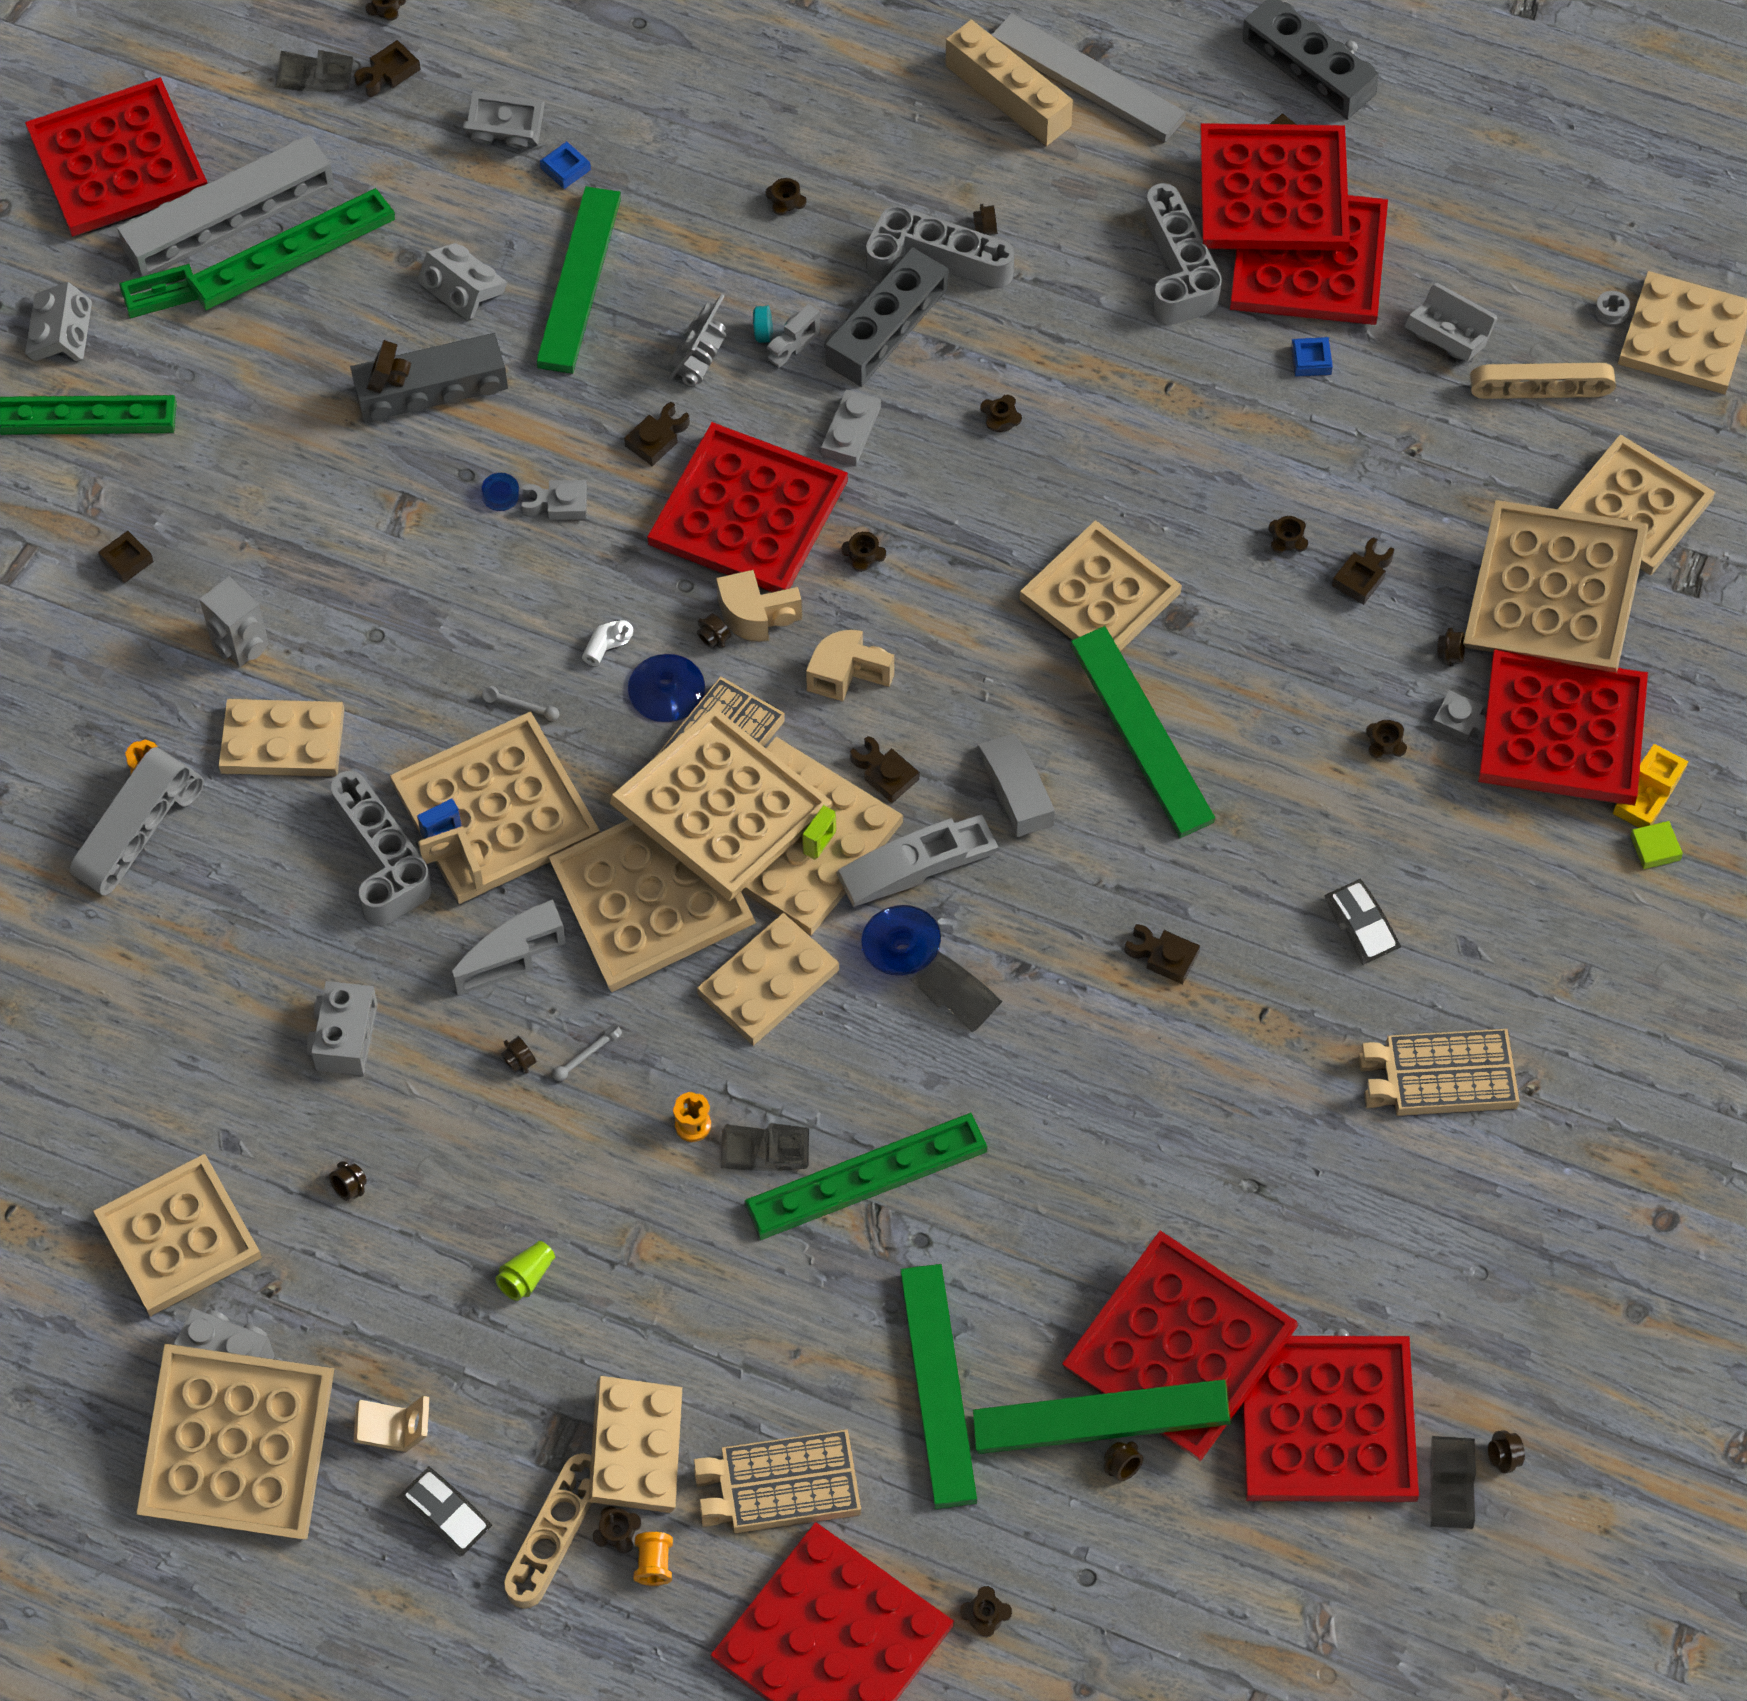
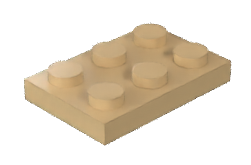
[219,699,344,777]
[697,913,839,1046]
[588,1376,683,1513]

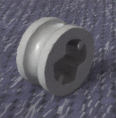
[1595,291,1630,327]

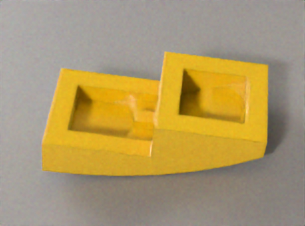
[1613,744,1689,828]

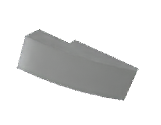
[977,734,1055,837]
[452,899,566,996]

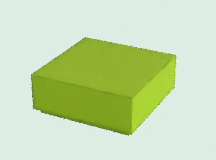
[802,805,836,860]
[1630,821,1683,870]

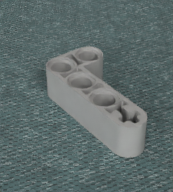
[1145,183,1222,325]
[866,206,1015,288]
[70,747,204,895]
[331,771,432,926]

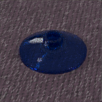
[628,654,705,722]
[861,905,941,976]

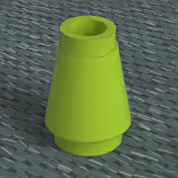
[495,1241,555,1301]

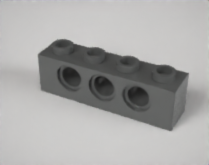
[1243,0,1379,120]
[824,247,948,387]

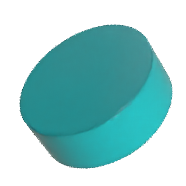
[753,305,773,343]

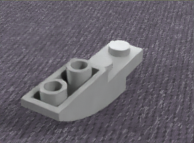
[836,814,999,907]

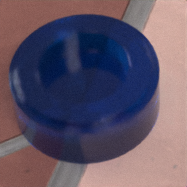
[481,473,519,511]

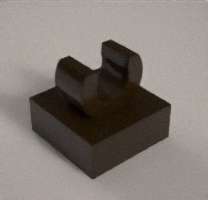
[366,340,412,394]

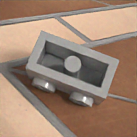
[200,576,269,667]
[307,981,378,1076]
[174,1308,275,1359]

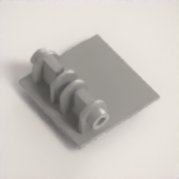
[667,294,726,387]

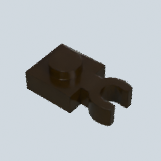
[354,40,421,97]
[624,402,690,467]
[1332,537,1394,605]
[850,736,920,803]
[1124,924,1200,985]

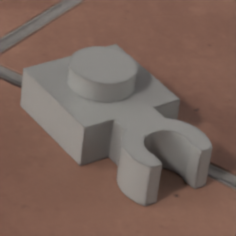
[767,304,820,368]
[522,480,588,520]
[1432,690,1485,743]

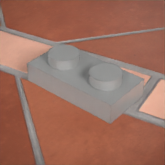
[821,389,881,466]

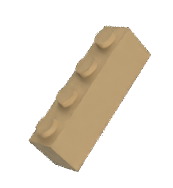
[946,19,1073,147]

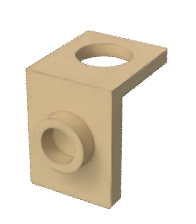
[418,826,485,891]
[354,1396,429,1452]

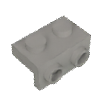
[462,91,545,149]
[418,243,507,320]
[25,282,92,361]
[1405,283,1497,362]

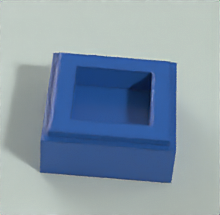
[540,141,591,189]
[1291,337,1333,377]
[417,798,462,839]

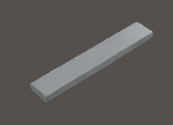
[992,13,1186,142]

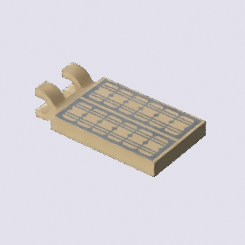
[654,677,785,758]
[1359,1029,1520,1116]
[694,1430,861,1533]

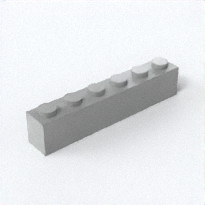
[117,135,334,277]

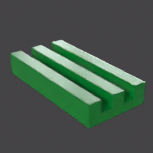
[119,264,197,319]

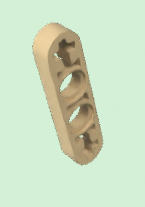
[1470,363,1616,399]
[504,1453,592,1609]

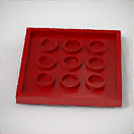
[25,77,208,237]
[1200,123,1350,251]
[1230,195,1388,325]
[647,422,848,592]
[1478,650,1648,806]
[1062,1230,1298,1462]
[1242,1336,1419,1502]
[710,1522,954,1701]

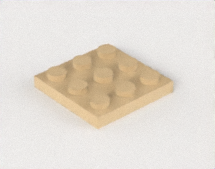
[1618,271,1747,394]
[1558,434,1715,575]
[1020,520,1182,651]
[93,1154,262,1316]

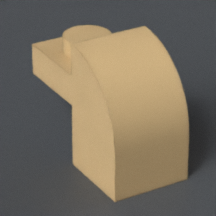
[716,570,802,641]
[806,630,894,701]

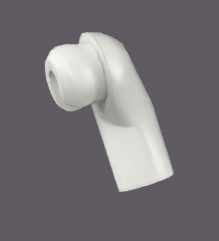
[582,620,633,666]

